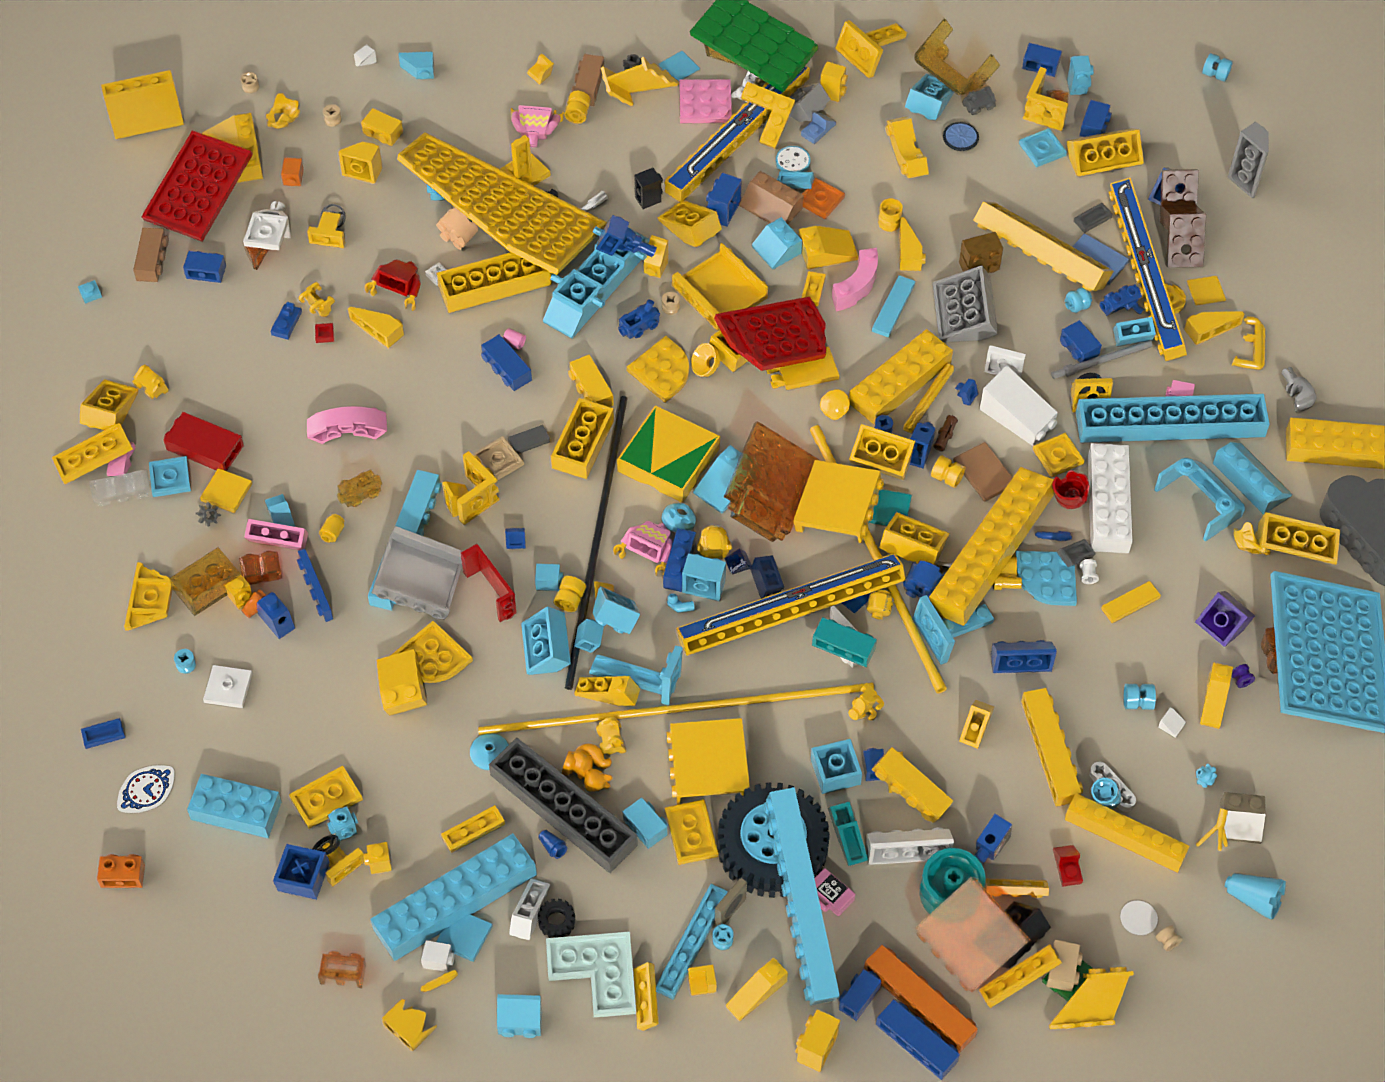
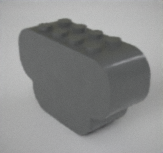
[1319,475,1385,586]

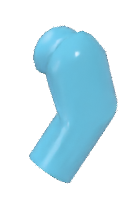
[667,594,694,613]

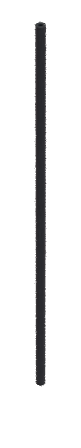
[565,396,628,690]

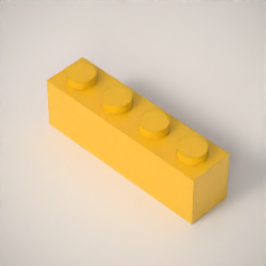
[872,747,953,823]

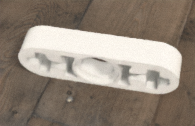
[1090,762,1136,812]

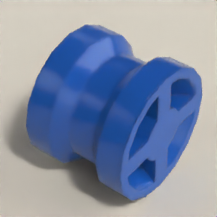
[874,415,893,434]

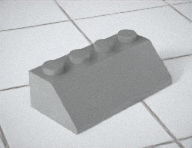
[1228,121,1269,199]

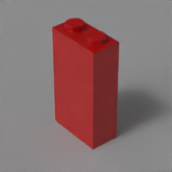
[163,412,244,471]

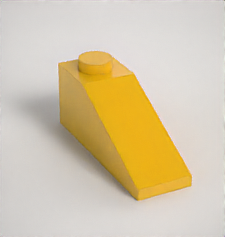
[900,217,926,271]
[348,306,404,348]
[1184,311,1244,345]
[1200,662,1233,729]
[726,958,788,1021]

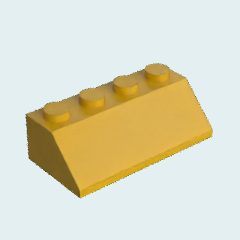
[1067,128,1144,176]
[1257,512,1340,565]

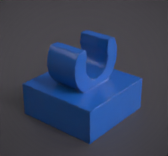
[955,379,979,406]
[505,528,526,549]

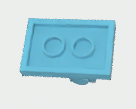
[913,595,994,665]

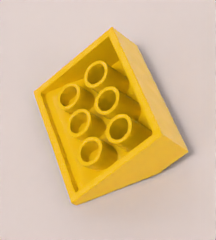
[202,113,263,183]

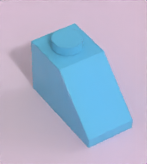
[399,52,434,79]

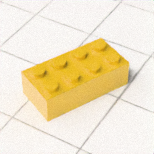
[551,398,614,479]

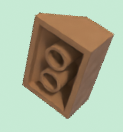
[739,171,803,224]

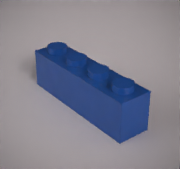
[876,1000,960,1080]

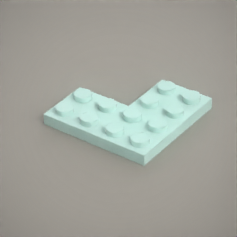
[546,932,636,1017]

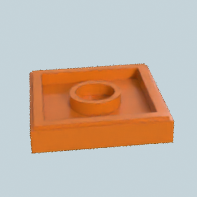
[802,178,845,219]

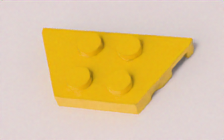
[124,562,174,631]

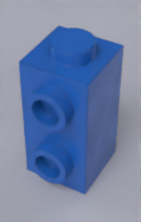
[838,969,881,1021]

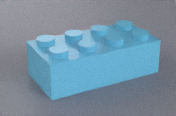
[187,774,282,838]

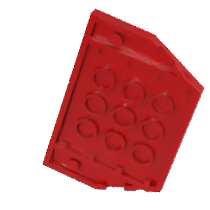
[714,296,826,371]

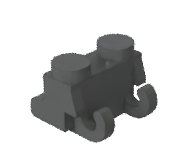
[962,86,996,115]

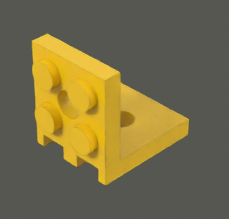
[1023,67,1069,131]
[457,451,500,525]

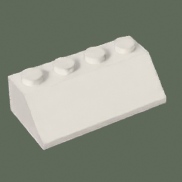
[866,827,954,865]

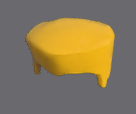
[820,389,850,420]

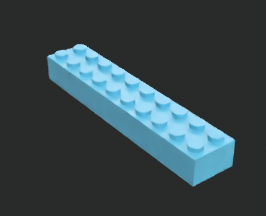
[1076,394,1270,443]
[764,787,840,1006]

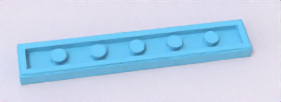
[656,884,729,1000]

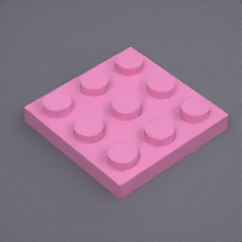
[679,79,732,123]

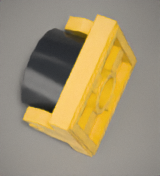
[1071,372,1113,412]

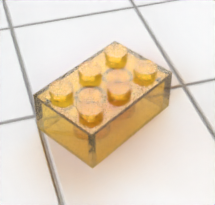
[169,547,240,616]

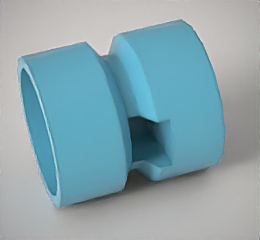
[1202,53,1233,82]
[1124,684,1156,710]
[1091,778,1121,809]

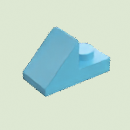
[265,494,295,527]

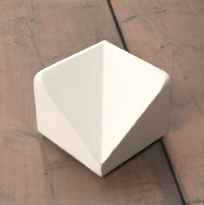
[354,45,377,67]

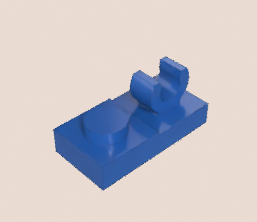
[271,302,302,340]

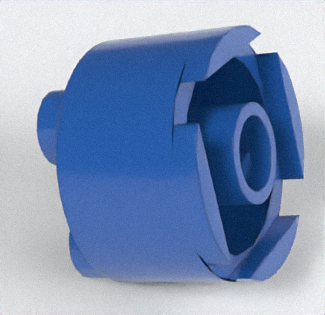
[903,561,945,598]

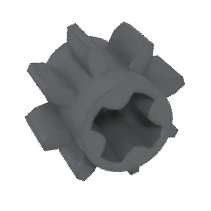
[623,54,642,71]
[195,502,221,527]

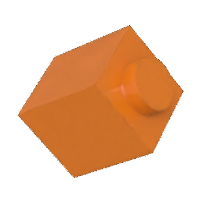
[281,158,304,186]

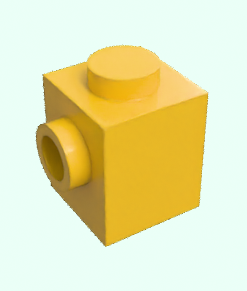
[364,842,392,874]

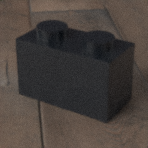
[634,168,663,209]

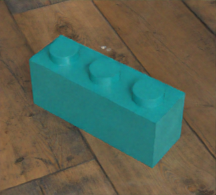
[812,617,877,668]

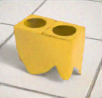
[382,999,437,1051]

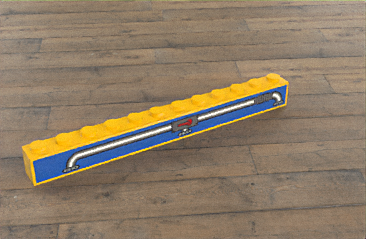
[664,65,810,202]
[1108,178,1187,361]
[676,553,905,656]

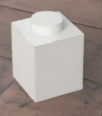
[421,940,455,972]

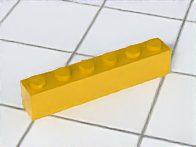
[1021,688,1083,807]
[1065,793,1190,873]

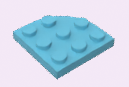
[1016,551,1077,606]

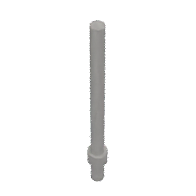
[1051,340,1152,379]

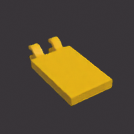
[766,346,840,390]

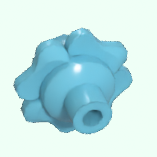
[1196,764,1217,788]

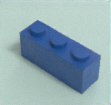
[481,334,532,391]
[663,528,696,592]

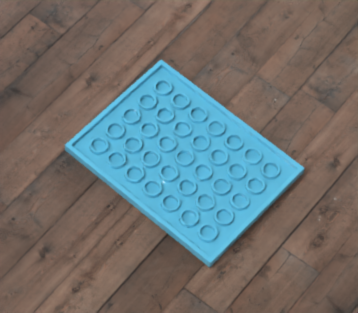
[1270,571,1385,733]

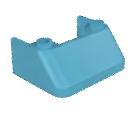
[1154,458,1245,542]

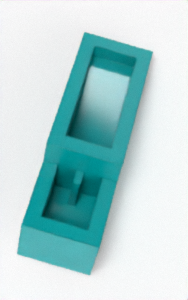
[828,801,868,866]

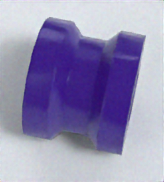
[1231,664,1255,688]

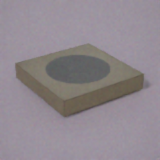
[715,878,747,926]

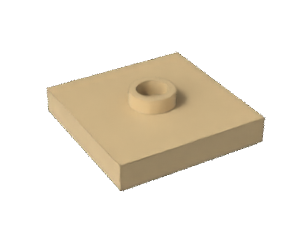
[472,436,524,480]

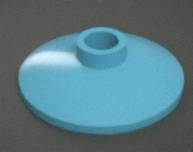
[470,733,509,770]

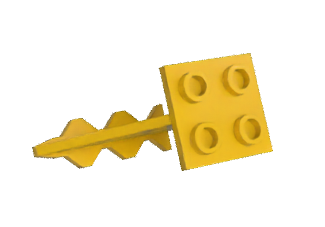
[601,57,679,106]
[1049,967,1134,1029]

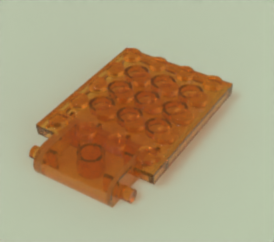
[724,421,819,542]

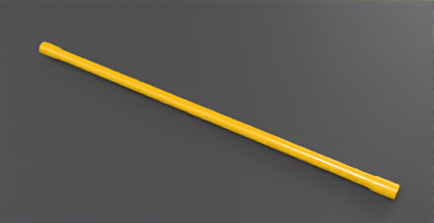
[810,425,947,693]

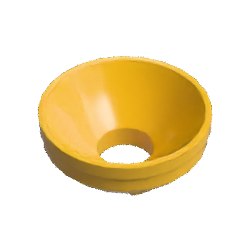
[691,343,720,377]

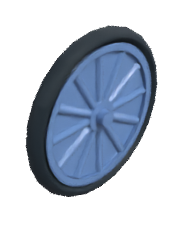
[943,122,979,151]

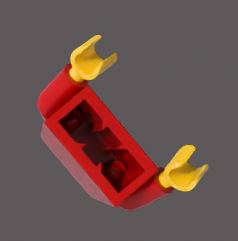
[365,260,421,311]

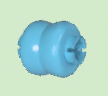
[1064,288,1092,313]

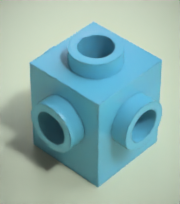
[327,807,358,841]

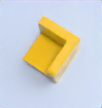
[527,53,554,84]
[688,965,717,995]

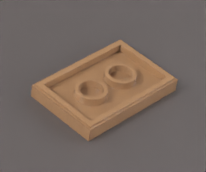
[953,442,1013,502]

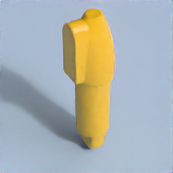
[420,970,458,992]

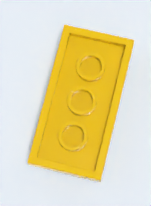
[52,423,133,484]

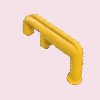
[1232,316,1265,370]

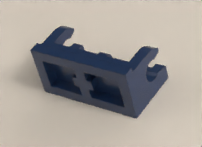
[750,555,784,599]

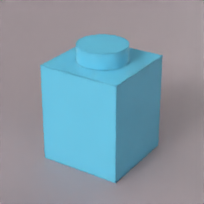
[535,564,564,591]
[574,619,604,653]

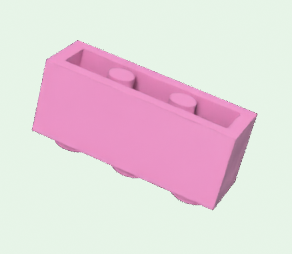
[244,519,308,550]

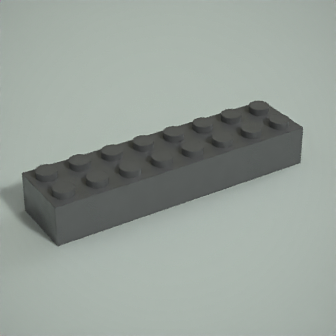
[489,738,638,873]

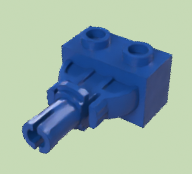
[596,215,657,257]

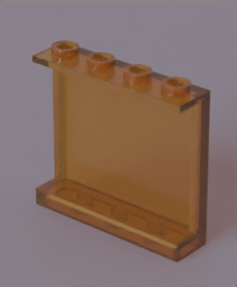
[915,876,1031,992]

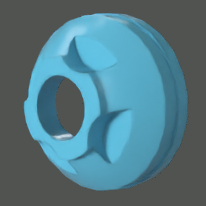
[661,503,696,533]

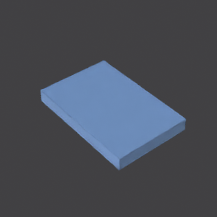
[1073,233,1129,285]

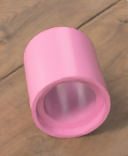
[503,328,526,350]

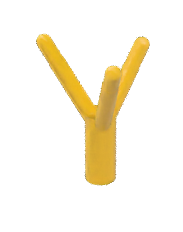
[1196,808,1228,851]

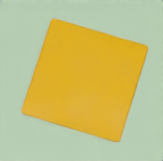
[1187,276,1226,306]

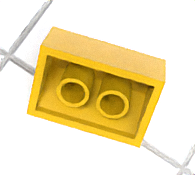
[849,424,915,480]
[879,512,950,565]

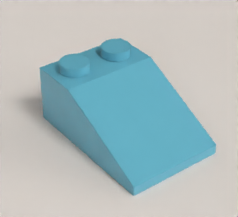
[905,73,957,120]
[693,445,759,514]

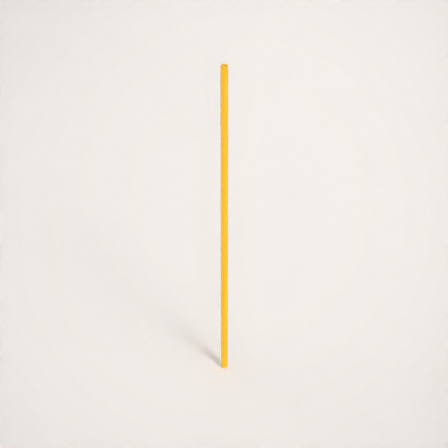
[478,682,874,735]

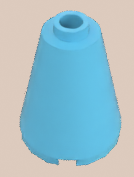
[1225,873,1286,920]

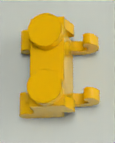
[299,282,335,317]
[132,364,169,399]
[848,683,884,721]
[596,717,626,755]

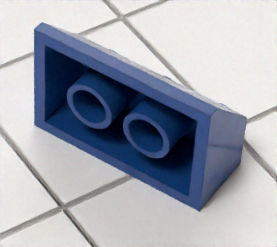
[991,640,1057,673]

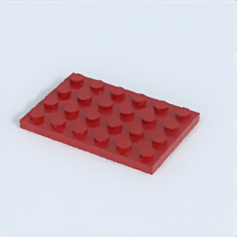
[141,130,253,242]

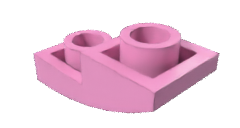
[107,442,136,477]

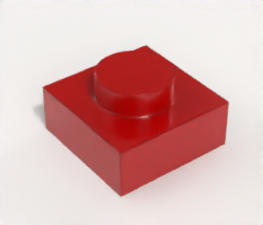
[315,323,334,343]

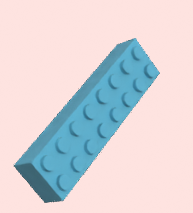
[370,833,537,962]

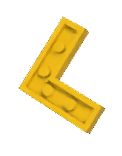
[741,82,795,149]

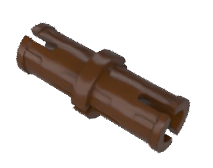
[933,415,958,451]

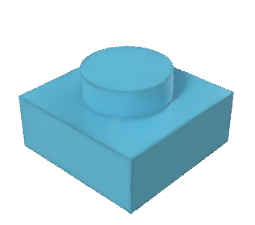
[78,280,102,304]

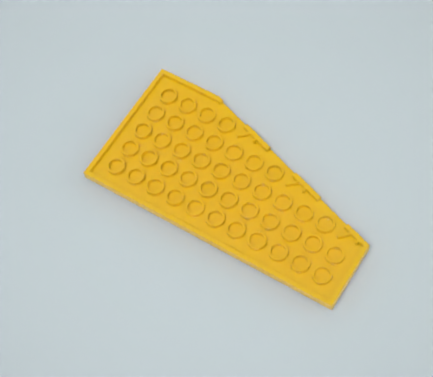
[397,132,607,275]

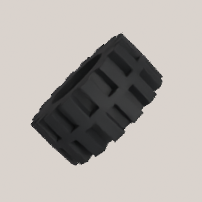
[538,898,575,938]

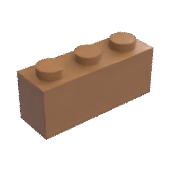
[571,54,604,106]
[133,228,168,282]

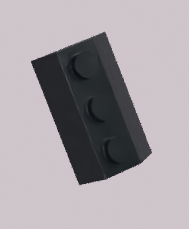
[973,901,1051,969]

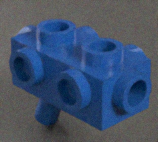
[1100,284,1144,316]
[618,299,660,339]

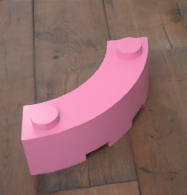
[832,247,878,312]
[307,406,387,444]

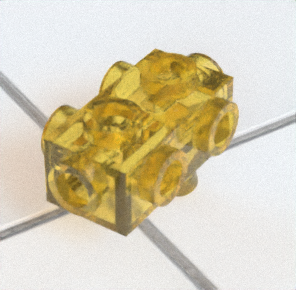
[336,470,382,507]

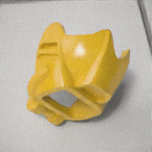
[266,93,300,129]
[1234,522,1271,555]

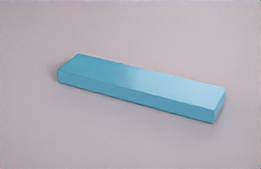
[872,275,915,338]

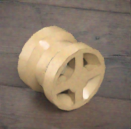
[240,72,259,93]
[323,104,342,127]
[662,292,680,315]
[1156,925,1183,952]

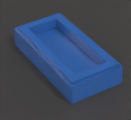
[81,718,125,749]

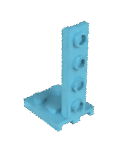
[589,645,683,706]

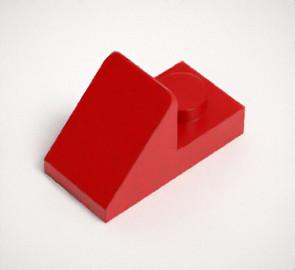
[1053,845,1083,887]

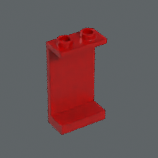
[461,544,517,622]

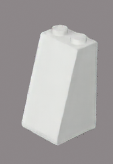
[980,366,1058,446]

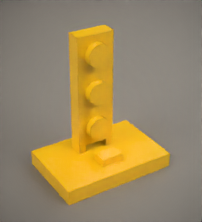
[835,20,907,78]
[500,135,551,186]

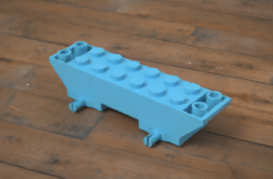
[543,226,650,339]

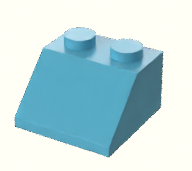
[752,217,802,270]
[592,586,640,634]
[497,994,542,1038]

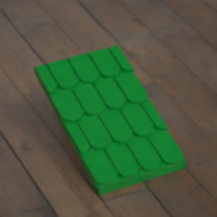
[690,0,818,92]

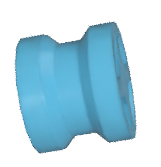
[174,649,196,674]
[712,924,734,950]

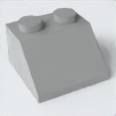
[789,83,830,122]

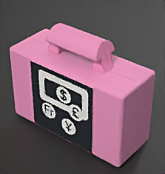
[814,868,855,916]

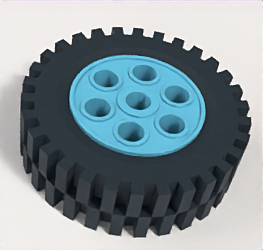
[717,782,830,898]

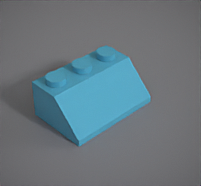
[521,606,571,675]

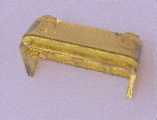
[914,19,1000,95]

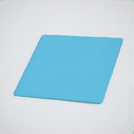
[658,51,700,81]

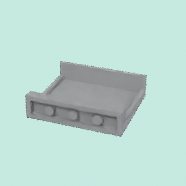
[372,526,463,620]

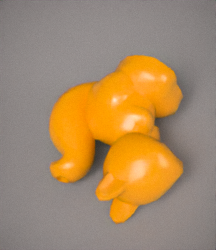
[562,743,613,792]

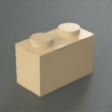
[1046,940,1083,992]

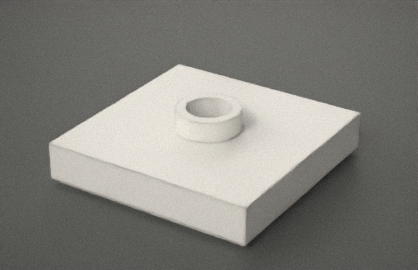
[984,345,1026,378]
[203,665,252,708]

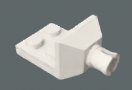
[243,201,291,250]

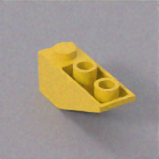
[574,676,640,706]

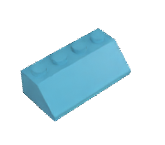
[1213,442,1292,515]

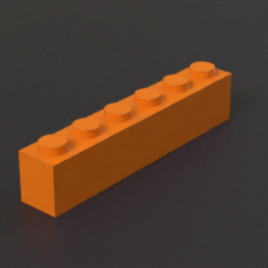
[864,945,978,1053]

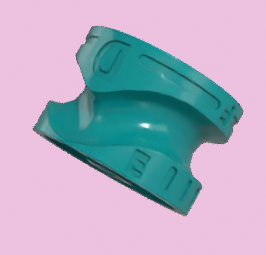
[919,848,986,923]

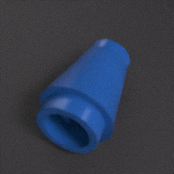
[538,830,567,859]

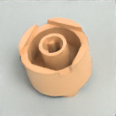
[436,207,478,250]

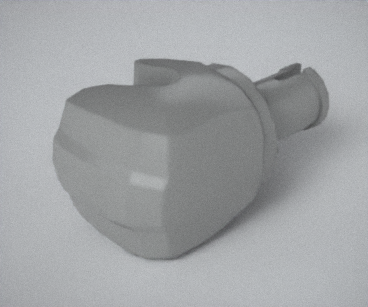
[1282,367,1317,412]

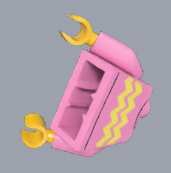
[511,105,564,148]
[613,521,673,576]

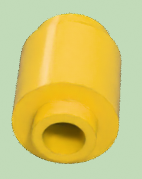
[319,514,345,543]

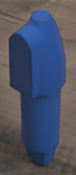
[1035,531,1072,541]

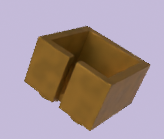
[959,231,1004,273]

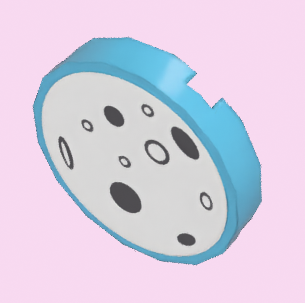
[776,146,810,172]

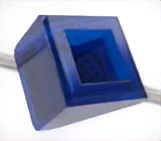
[724,548,752,575]

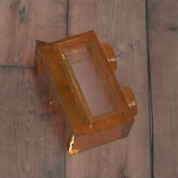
[318,951,366,988]

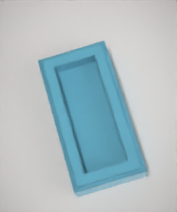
[777,171,814,189]

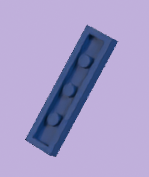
[297,549,333,622]

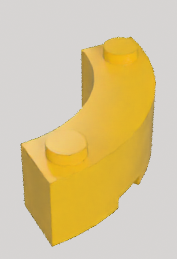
[886,116,929,178]

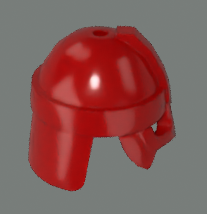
[1052,470,1090,509]

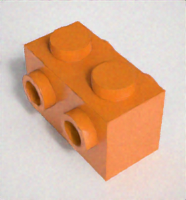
[97,854,145,888]

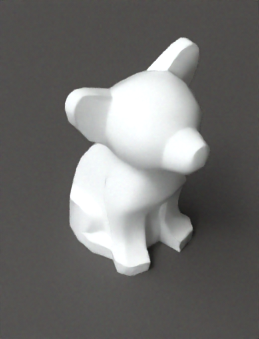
[731,71,762,102]

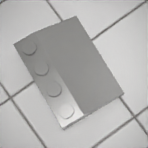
[933,266,998,342]

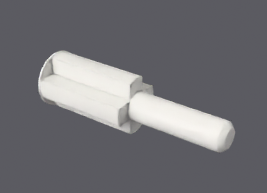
[581,191,608,211]

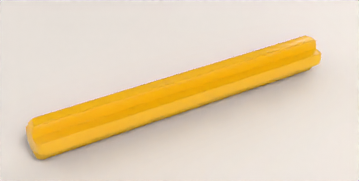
[903,363,954,433]

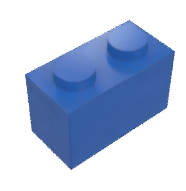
[1022,43,1062,77]
[1079,100,1112,137]
[183,251,226,283]
[1060,320,1102,363]

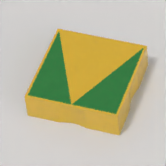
[617,405,720,503]

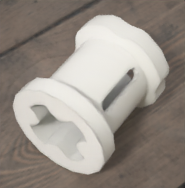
[1079,559,1099,584]

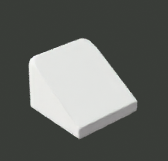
[1158,707,1186,738]

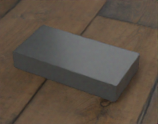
[1074,203,1113,233]
[508,425,550,454]
[1057,539,1096,567]

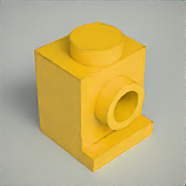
[225,575,252,610]

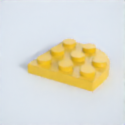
[627,336,689,403]
[390,621,473,683]

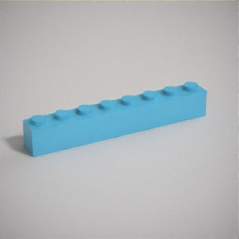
[368,470,442,611]

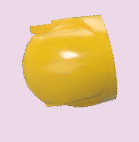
[697,525,732,560]

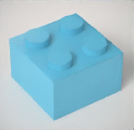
[682,554,726,601]
[810,739,862,794]

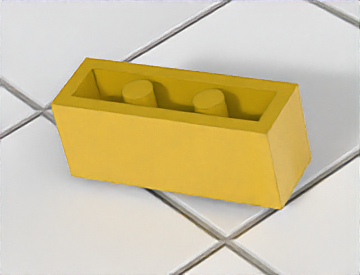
[568,354,614,407]

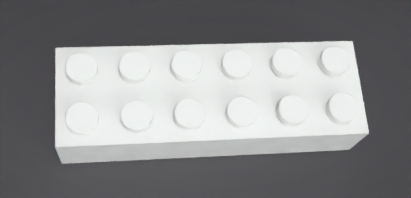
[1088,443,1132,553]

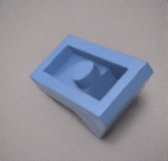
[801,112,836,144]

